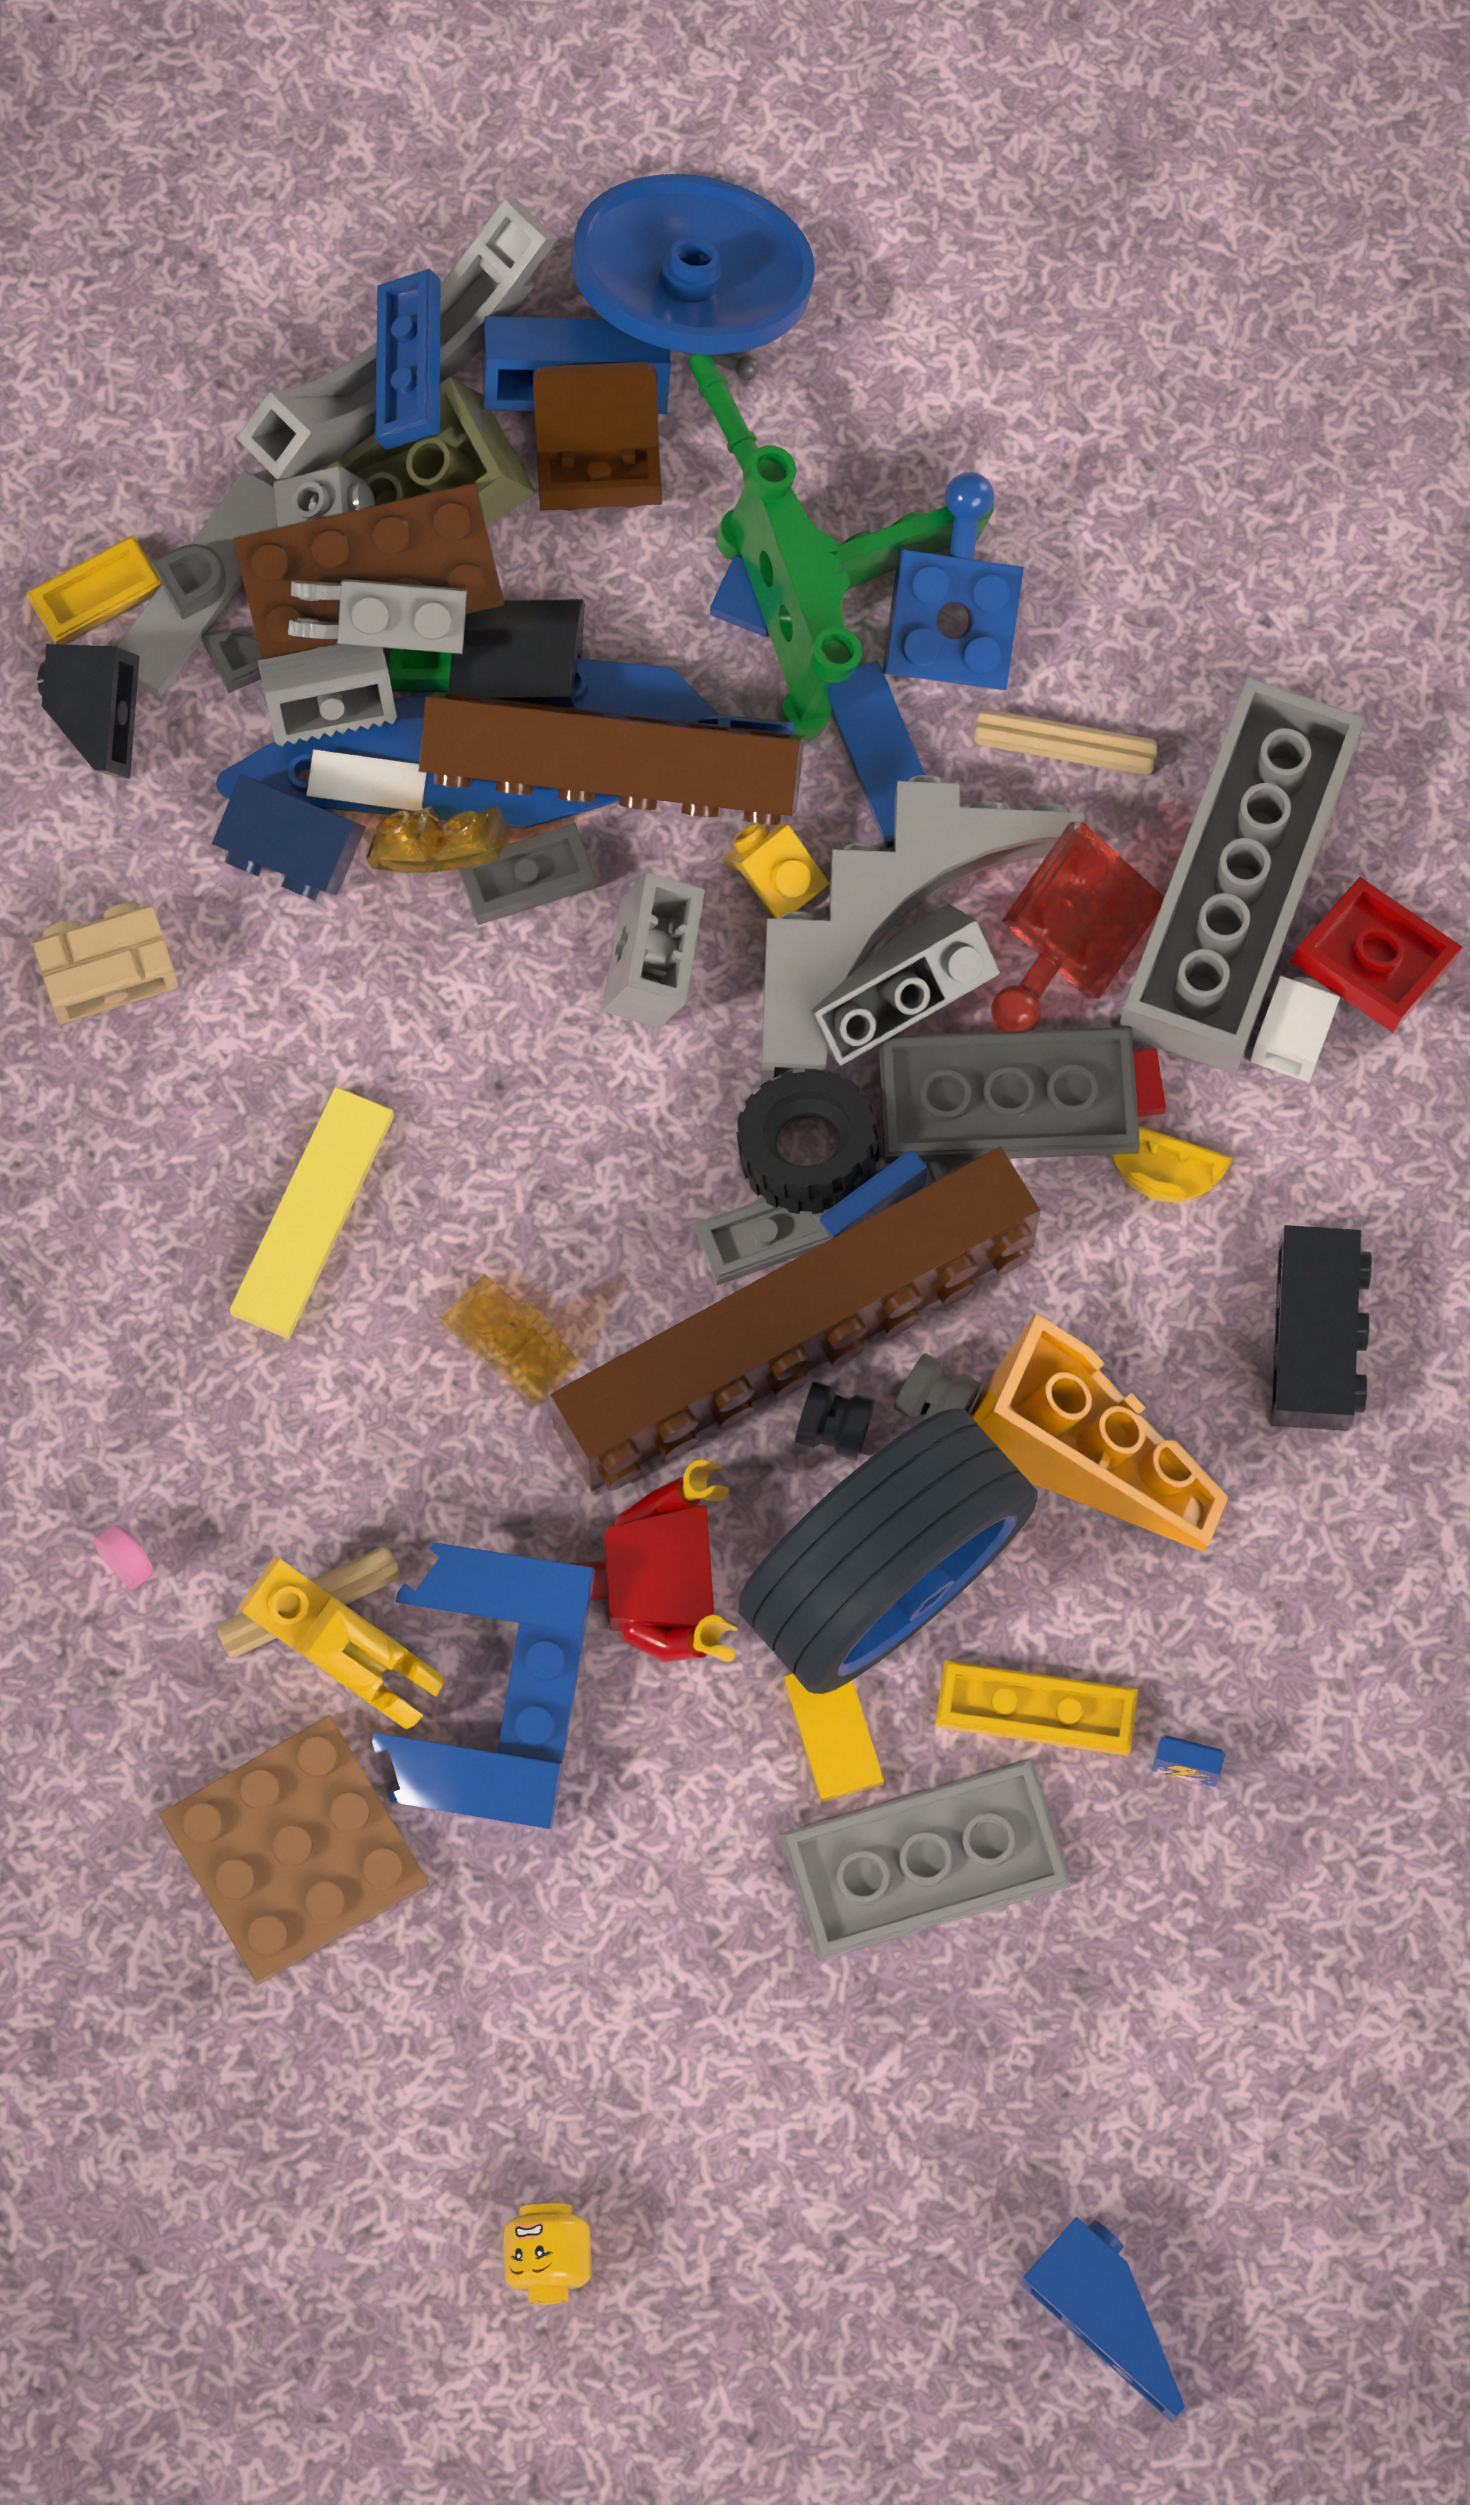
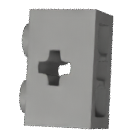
[602,872,705,1028]

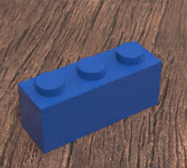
[482,316,671,414]

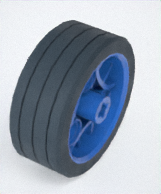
[738,1408,1038,1694]

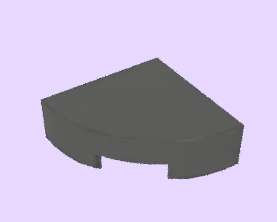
[201,630,262,694]

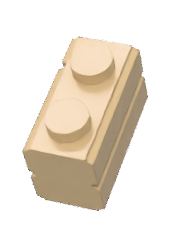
[32,902,179,1025]

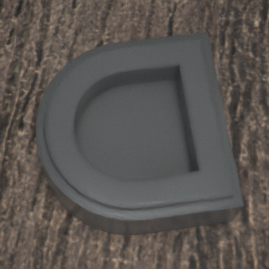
[152,544,226,620]

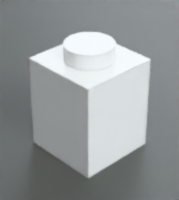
[1250,976,1340,1083]

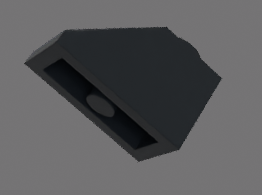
[37,644,140,779]

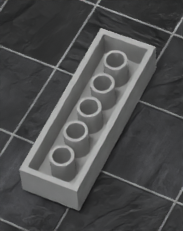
[1119,677,1365,1075]

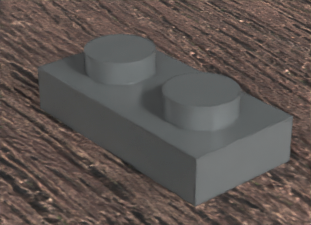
[457,823,596,925]

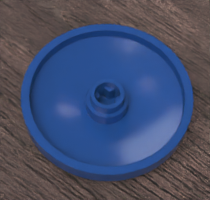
[571,174,815,355]

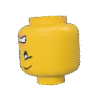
[503,2203,592,2305]

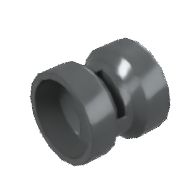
[894,1353,981,1419]

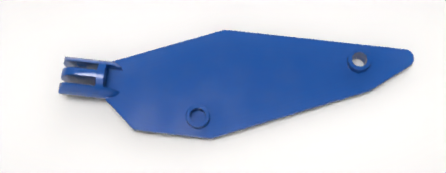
[216,658,795,829]

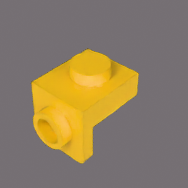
[721,823,830,919]

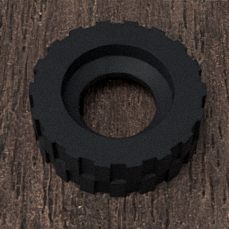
[736,1069,880,1214]

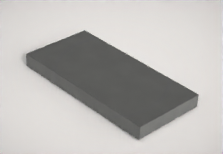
[878,1027,1140,1164]

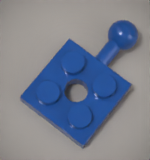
[882,472,1024,690]

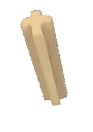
[974,709,1157,775]
[216,1547,401,1658]

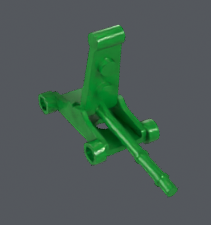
[687,354,994,740]

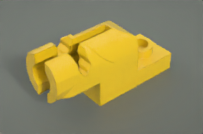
[237,1556,444,1730]

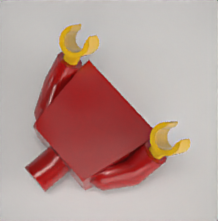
[568,1459,739,1663]

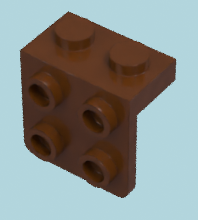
[533,362,662,511]

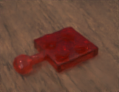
[991,821,1165,1032]

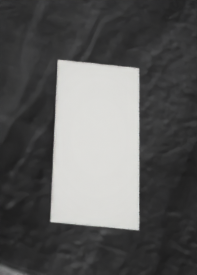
[307,750,426,812]

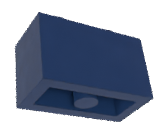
[212,774,366,901]

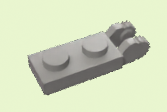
[288,579,467,654]

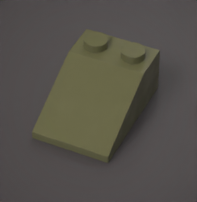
[326,377,536,528]

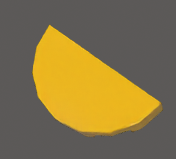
[1112,1126,1233,1203]

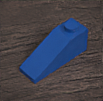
[1020,2217,1185,2423]

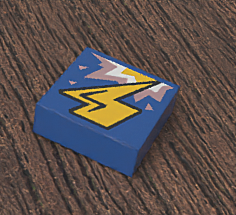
[1151,1735,1225,1787]

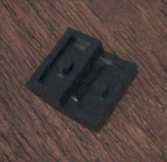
[448,599,585,707]

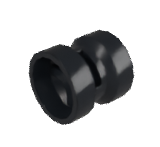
[795,1381,875,1461]

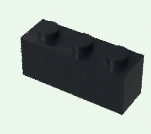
[1271,1225,1372,1431]

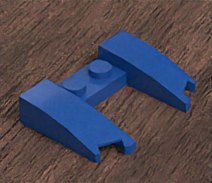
[372,1542,596,1829]

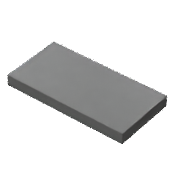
[780,1759,1072,1962]

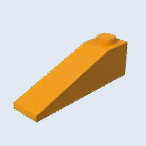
[970,1314,1229,1551]

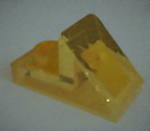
[440,1273,578,1407]

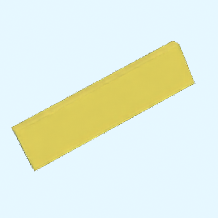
[230,1086,394,1339]

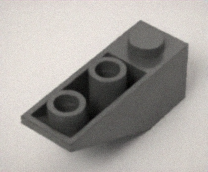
[811,904,1001,1067]

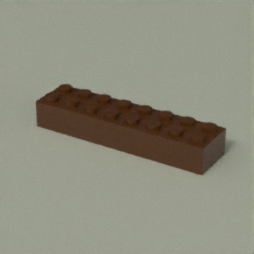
[550,1146,1041,1492]

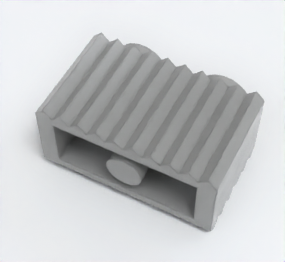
[258,644,397,747]

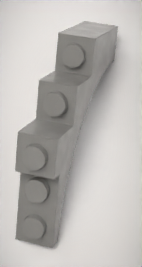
[760,775,1085,1081]

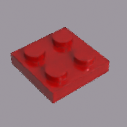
[1290,877,1462,1033]

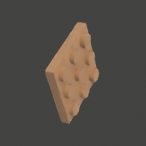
[159,1715,429,1986]

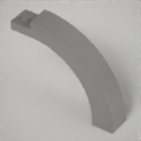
[236,199,557,479]

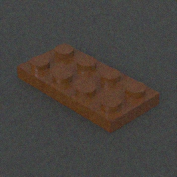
[233,482,505,660]

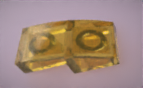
[366,806,508,873]

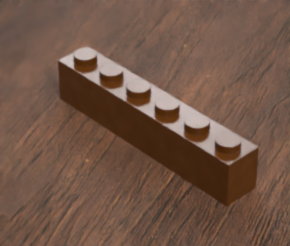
[418,692,805,825]

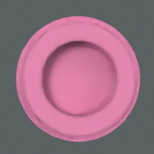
[93,1525,153,1590]

